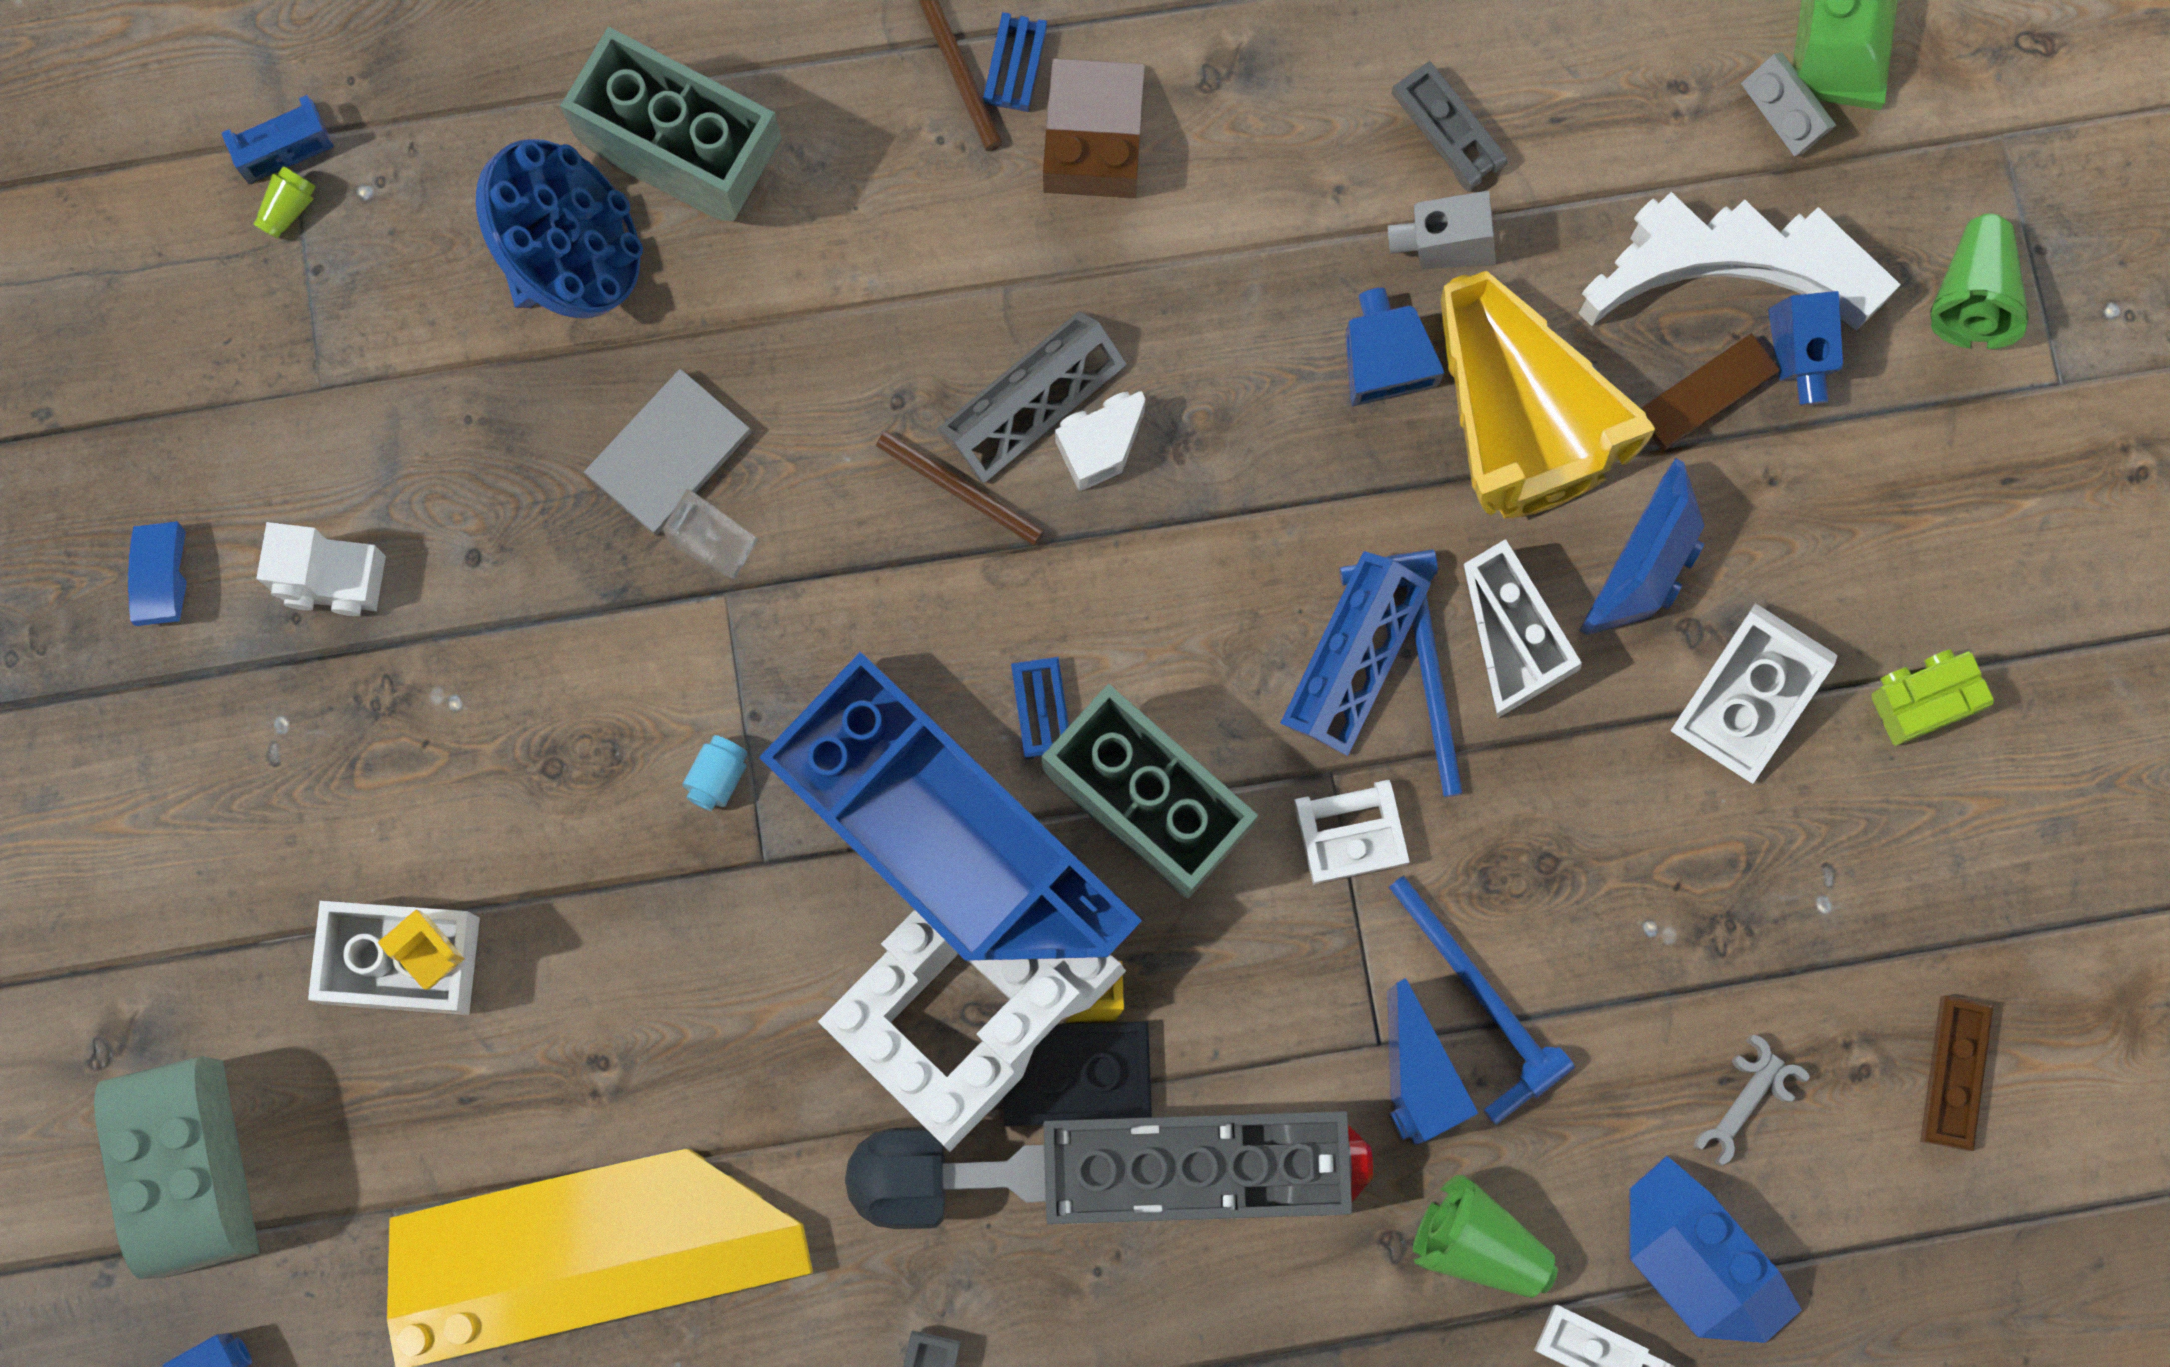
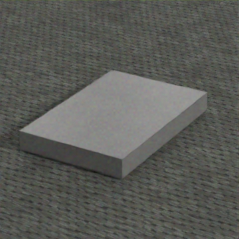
[584,369,752,536]

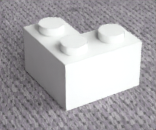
[257,522,386,616]

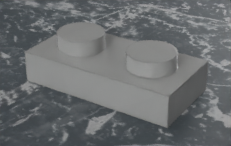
[1741,52,1836,157]

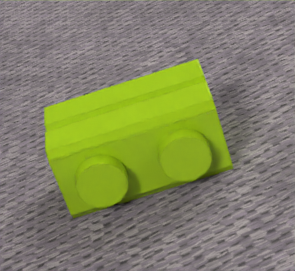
[1871,649,1994,747]

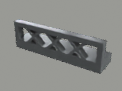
[936,311,1127,483]

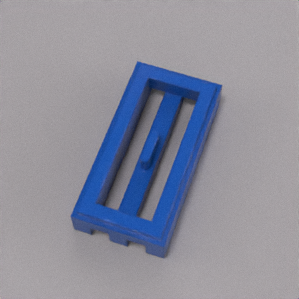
[983,12,1047,112]
[1011,657,1069,760]

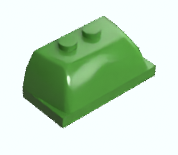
[1792,0,1898,110]

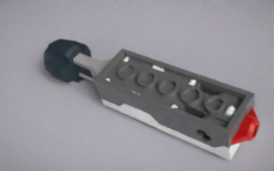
[845,1111,1373,1229]

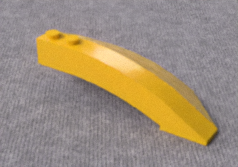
[387,1149,813,1367]

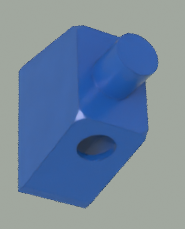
[1345,288,1444,407]
[1768,291,1843,406]

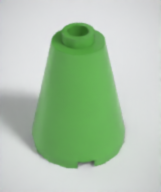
[1930,214,2029,349]
[1413,1175,1558,1298]

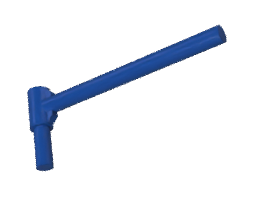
[1339,549,1463,797]
[1389,875,1575,1126]

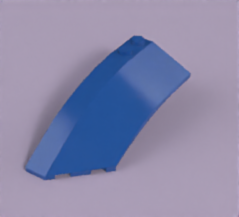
[759,651,1142,961]

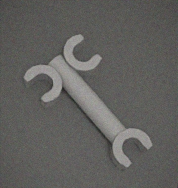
[1694,1035,1810,1166]

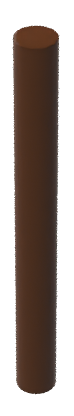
[918,0,1002,151]
[876,431,1045,546]

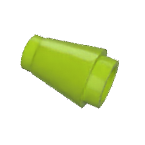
[253,166,316,239]

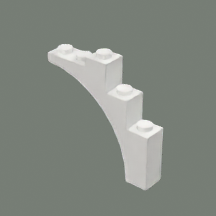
[1579,192,1901,331]

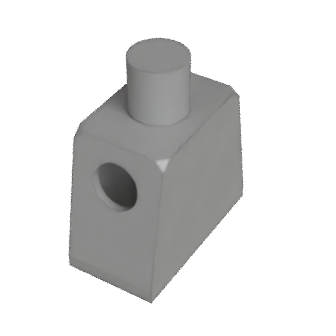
[1388,191,1496,269]

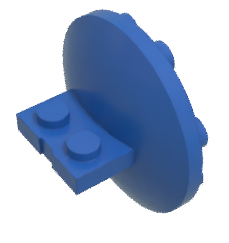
[476,139,643,319]

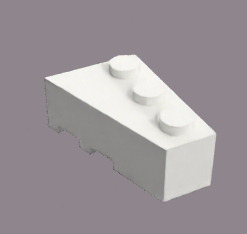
[1464,539,1582,718]

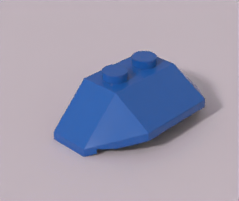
[1579,458,1705,635]
[1629,1156,1802,1343]

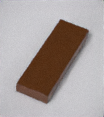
[1640,333,1780,451]
[1920,995,1994,1151]

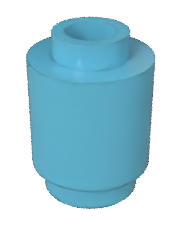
[682,735,748,811]

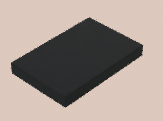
[1003,1021,1152,1126]

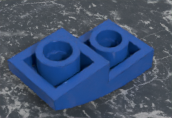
[128,521,187,626]

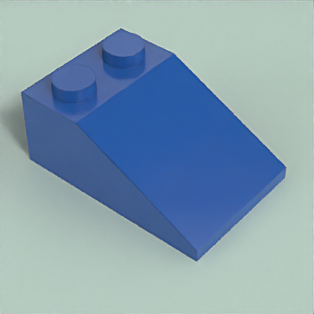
[1387,978,1478,1145]

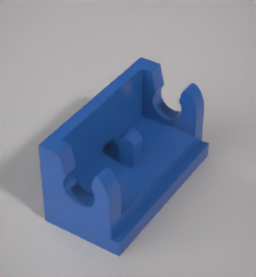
[221,94,334,184]

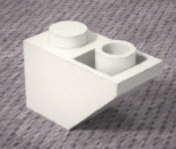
[1055,391,1146,492]

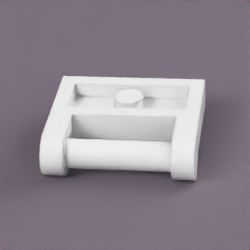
[1294,780,1409,885]

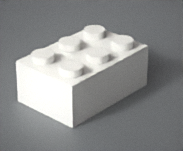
[308,901,480,1015]

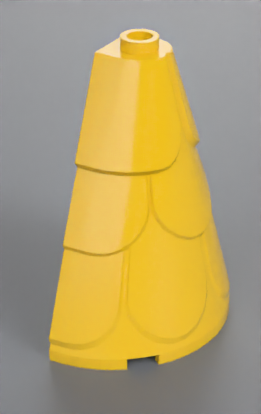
[1441,271,1655,518]

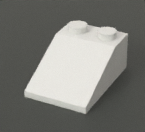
[1671,603,1838,784]

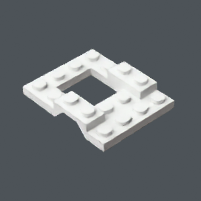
[818,910,1126,1152]

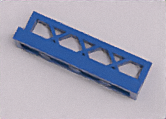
[1280,551,1431,756]

